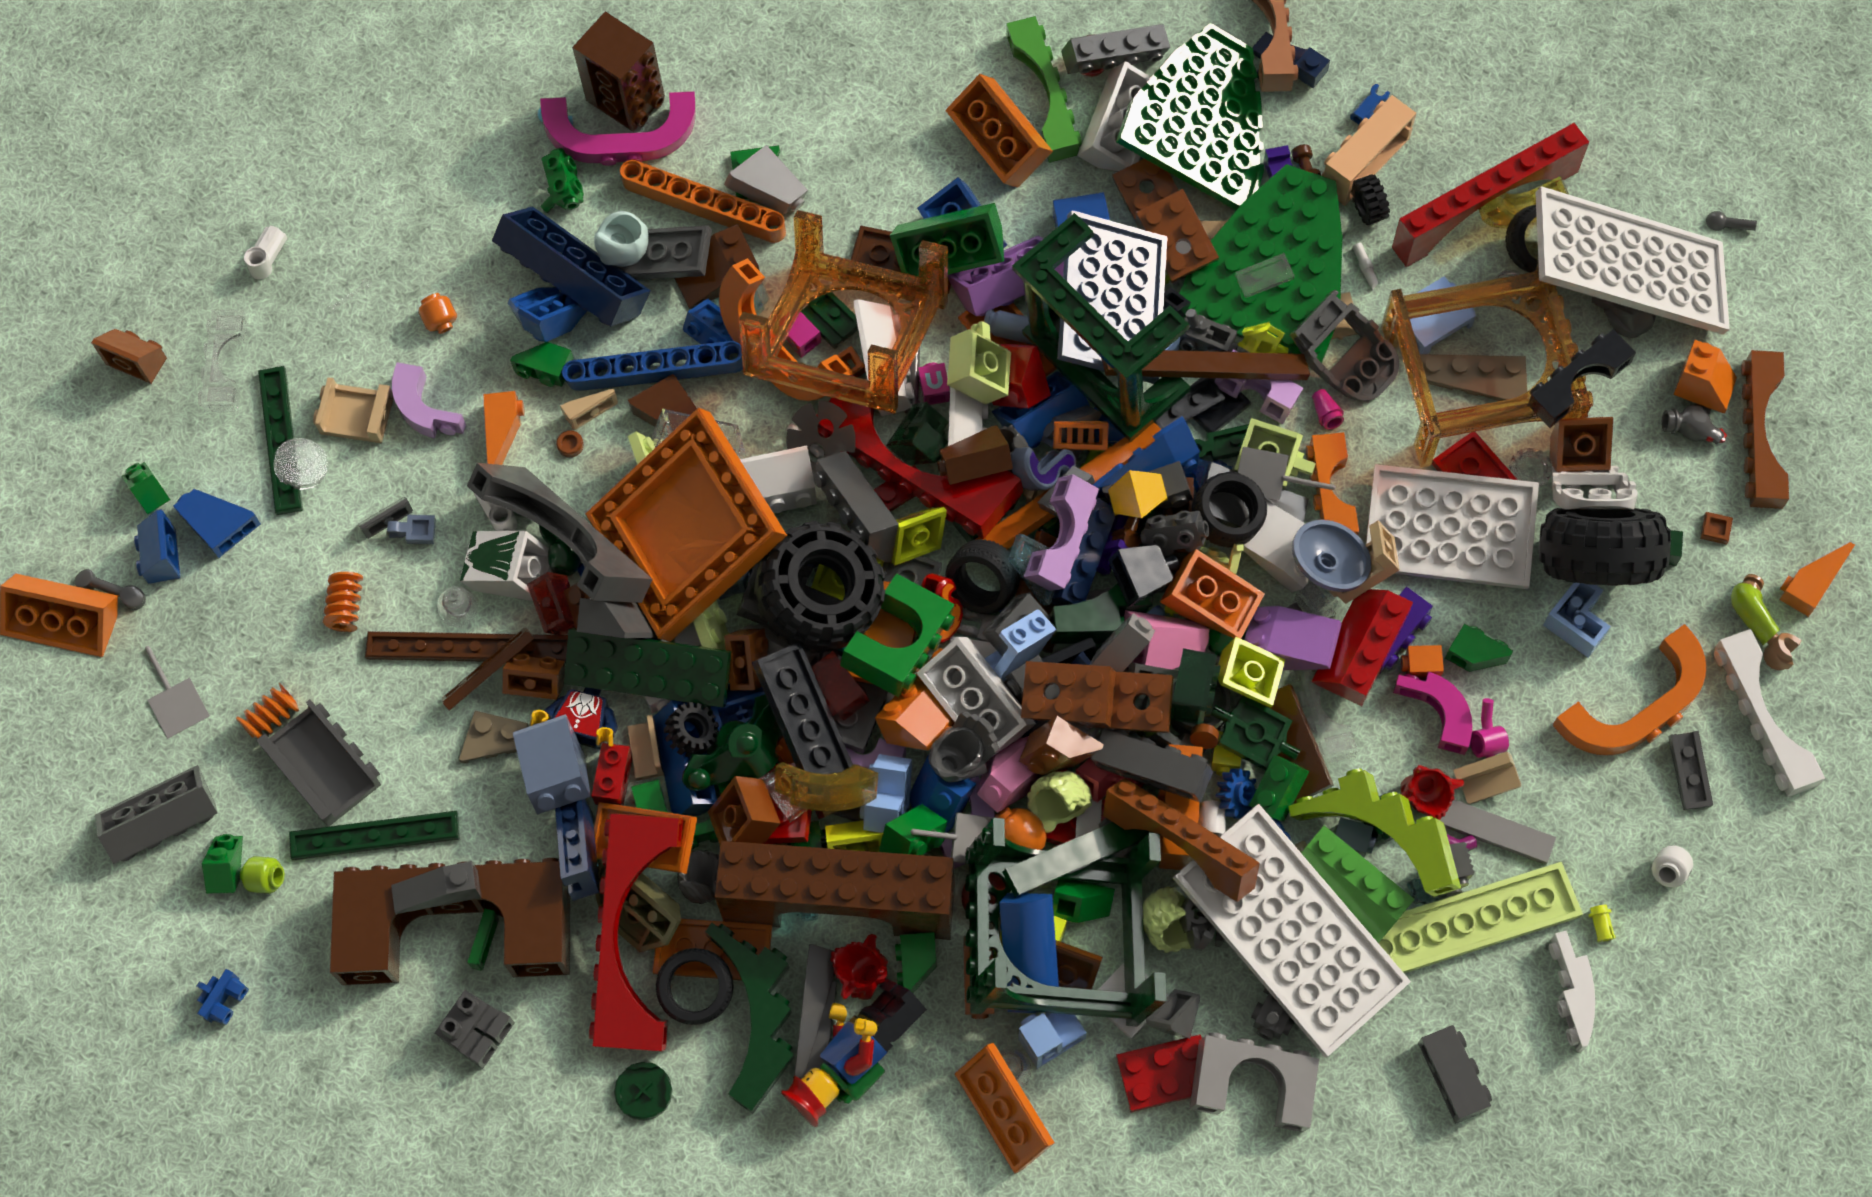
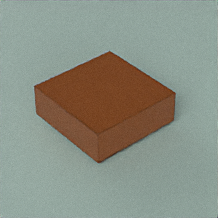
[1700,512,1733,545]

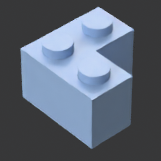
[1543,583,1611,658]
[860,754,912,833]
[1018,1013,1087,1069]

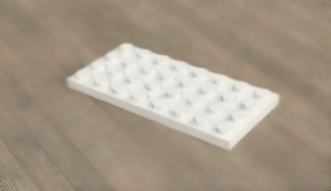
[1536,186,1730,335]
[1172,804,1411,1057]

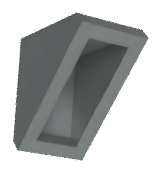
[1146,989,1200,1039]

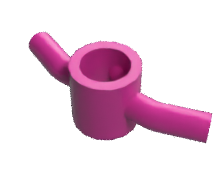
[1470,698,1509,758]

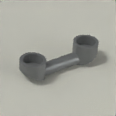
[74,569,146,610]

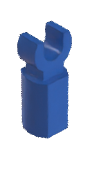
[1350,84,1390,125]

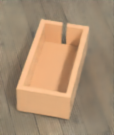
[1322,95,1416,206]

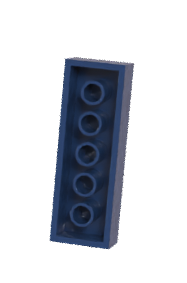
[492,206,651,327]

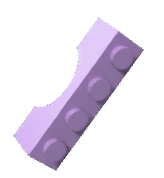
[1024,474,1099,591]

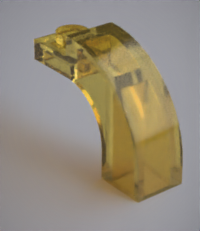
[1478,176,1569,229]
[774,762,878,811]

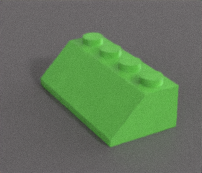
[1301,826,1415,943]

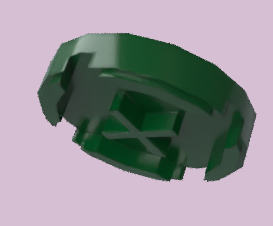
[614,1062,673,1121]

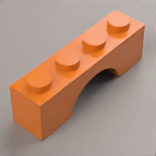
[1306,432,1359,535]

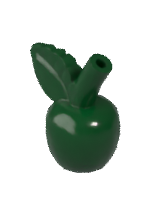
[539,525,582,577]

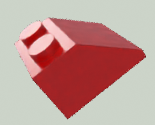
[992,344,1051,409]

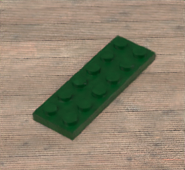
[564,628,732,708]

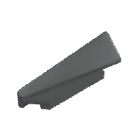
[795,944,837,1079]

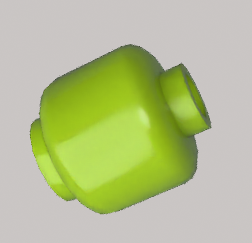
[240,856,285,894]

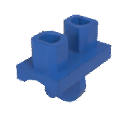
[196,969,249,1025]

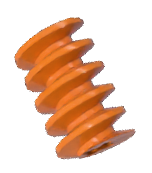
[323,572,363,632]
[236,683,299,739]

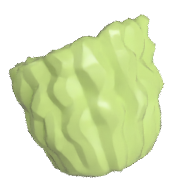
[1027,771,1092,833]
[1143,886,1191,953]

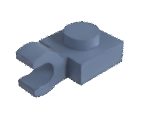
[387,515,436,544]

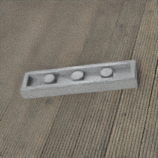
[1440,800,1556,865]

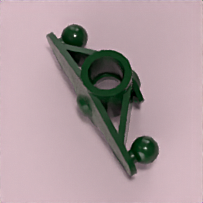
[682,694,780,791]

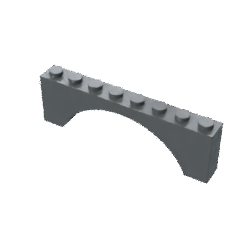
[467,463,653,603]

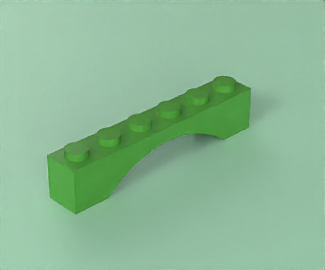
[1006,16,1082,163]

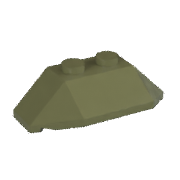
[595,859,681,952]

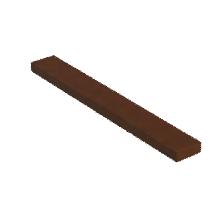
[1101,350,1310,380]
[365,631,568,663]

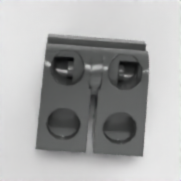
[435,990,515,1069]

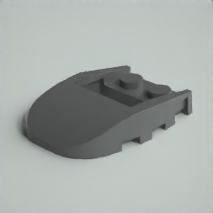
[1290,290,1399,401]

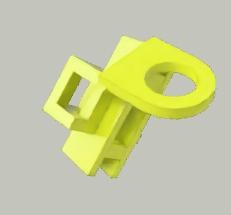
[1238,322,1288,354]

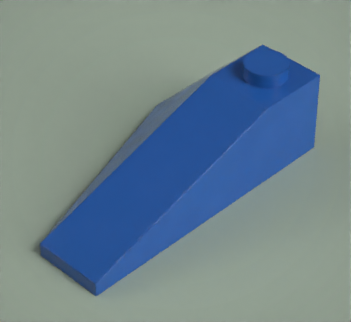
[1092,416,1200,498]

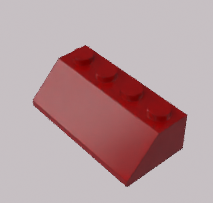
[1311,589,1413,707]

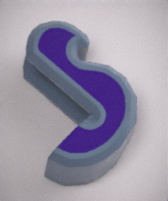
[1011,447,1076,491]

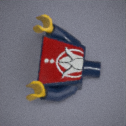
[530,687,618,750]

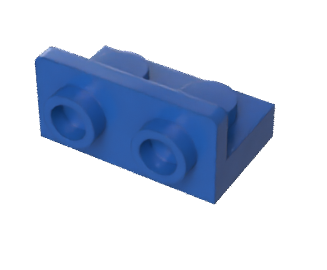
[683,299,734,344]

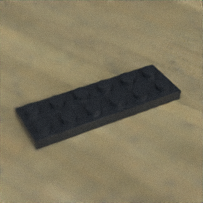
[751,642,867,819]

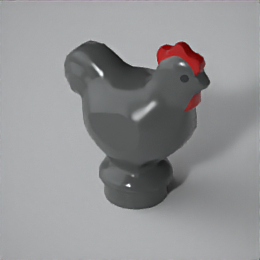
[1661,403,1727,444]

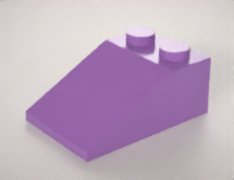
[1244,606,1342,670]

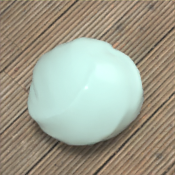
[594,211,648,267]

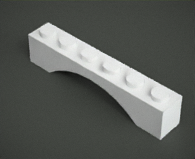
[1714,629,1825,797]

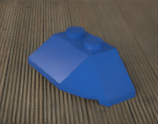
[507,287,587,342]

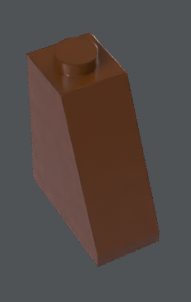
[628,374,697,435]
[937,425,1013,485]

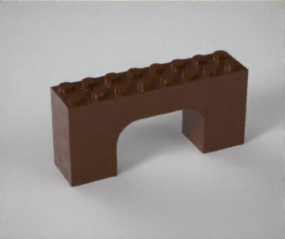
[715,841,955,940]
[330,858,570,985]

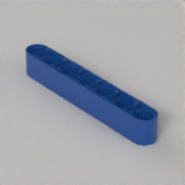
[562,341,747,391]

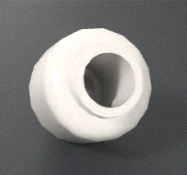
[1651,846,1693,888]

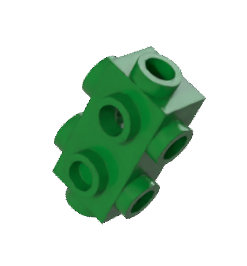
[540,148,584,213]

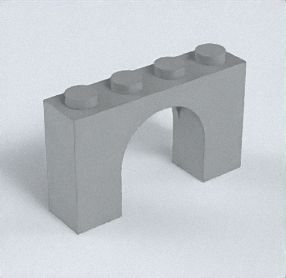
[1189,1033,1319,1132]

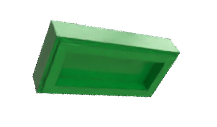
[467,908,499,971]

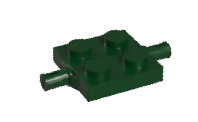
[1210,695,1300,771]

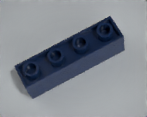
[555,799,600,901]

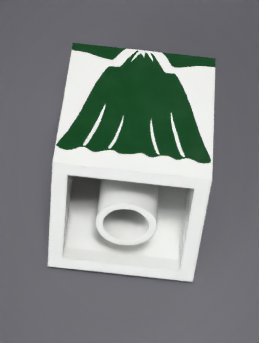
[460,531,551,603]

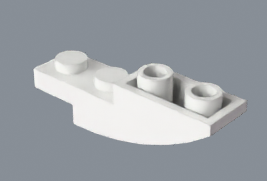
[1549,931,1595,1052]

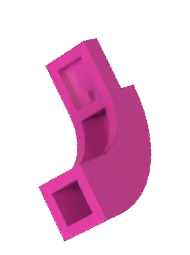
[1393,672,1472,755]

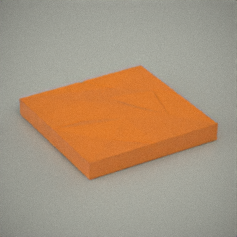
[585,407,787,642]

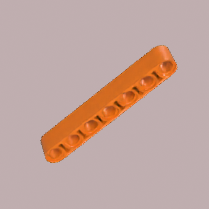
[620,160,786,243]

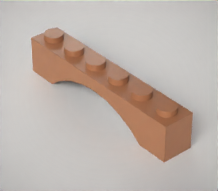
[1252,0,1298,92]

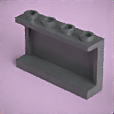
[256,699,381,827]

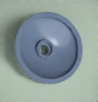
[1292,520,1371,592]

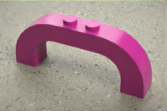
[540,91,696,166]

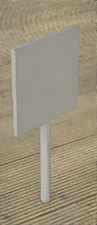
[1238,447,1336,501]
[145,646,210,739]
[910,813,992,863]

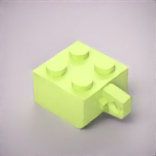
[947,321,1011,404]
[1234,418,1316,490]

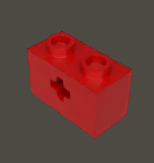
[591,743,633,806]

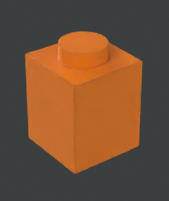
[1401,645,1444,680]

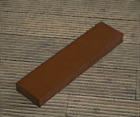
[442,628,534,711]

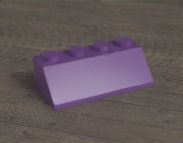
[947,235,1064,316]

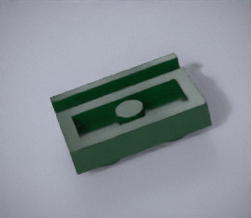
[799,288,858,349]

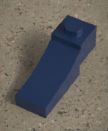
[1252,32,1330,89]

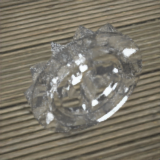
[1509,448,1552,488]

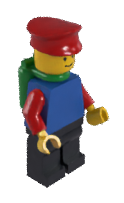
[781,978,927,1127]

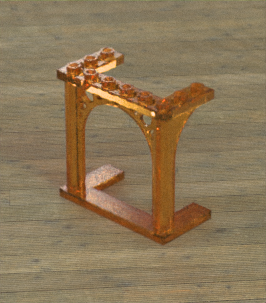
[739,210,948,414]
[1381,264,1593,468]

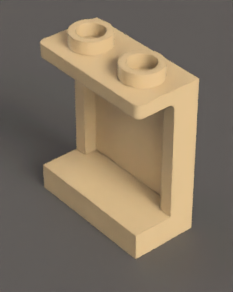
[313,377,394,444]
[1329,520,1400,604]

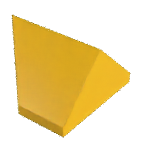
[1108,470,1168,518]

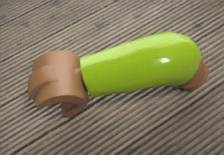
[1731,574,1802,670]

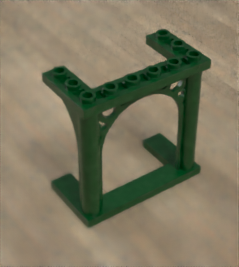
[1012,213,1191,442]
[965,818,1167,1027]

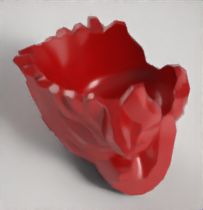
[1400,765,1464,820]
[830,934,888,1000]

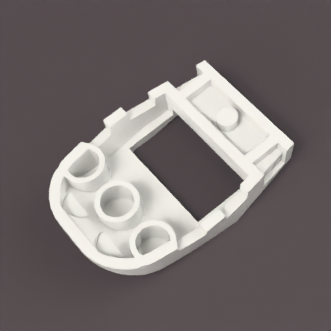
[1552,466,1638,510]

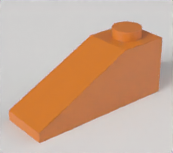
[483,391,525,465]
[1779,542,1855,617]

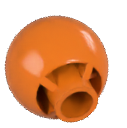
[995,807,1046,850]

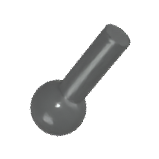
[1706,211,1757,231]

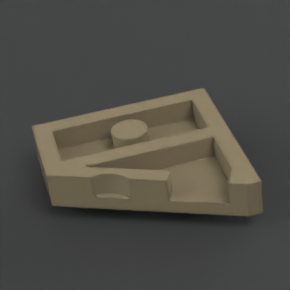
[459,711,529,763]

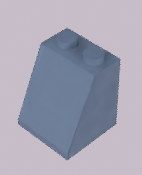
[513,714,591,815]

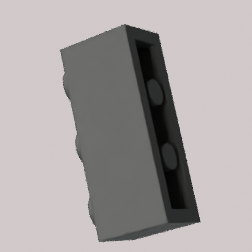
[1418,1025,1492,1124]

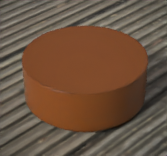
[556,430,584,457]
[1190,724,1219,749]

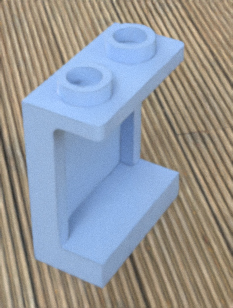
[1390,276,1476,354]
[984,610,1056,682]

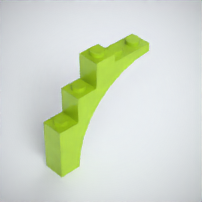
[1288,768,1461,897]

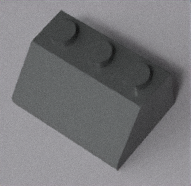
[577,598,658,638]

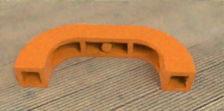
[719,258,854,401]
[1553,624,1706,755]

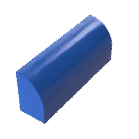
[653,700,717,817]
[999,893,1059,1013]

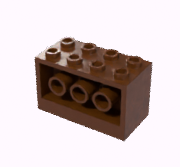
[572,11,665,132]

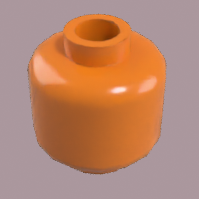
[418,293,457,334]

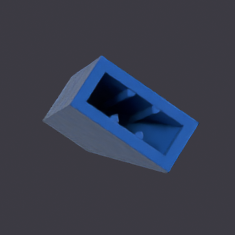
[173,489,261,558]

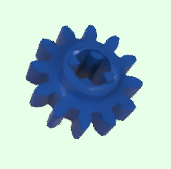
[1216,769,1257,819]

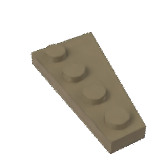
[1418,354,1528,408]

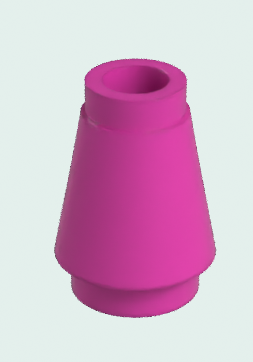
[1312,389,1344,430]

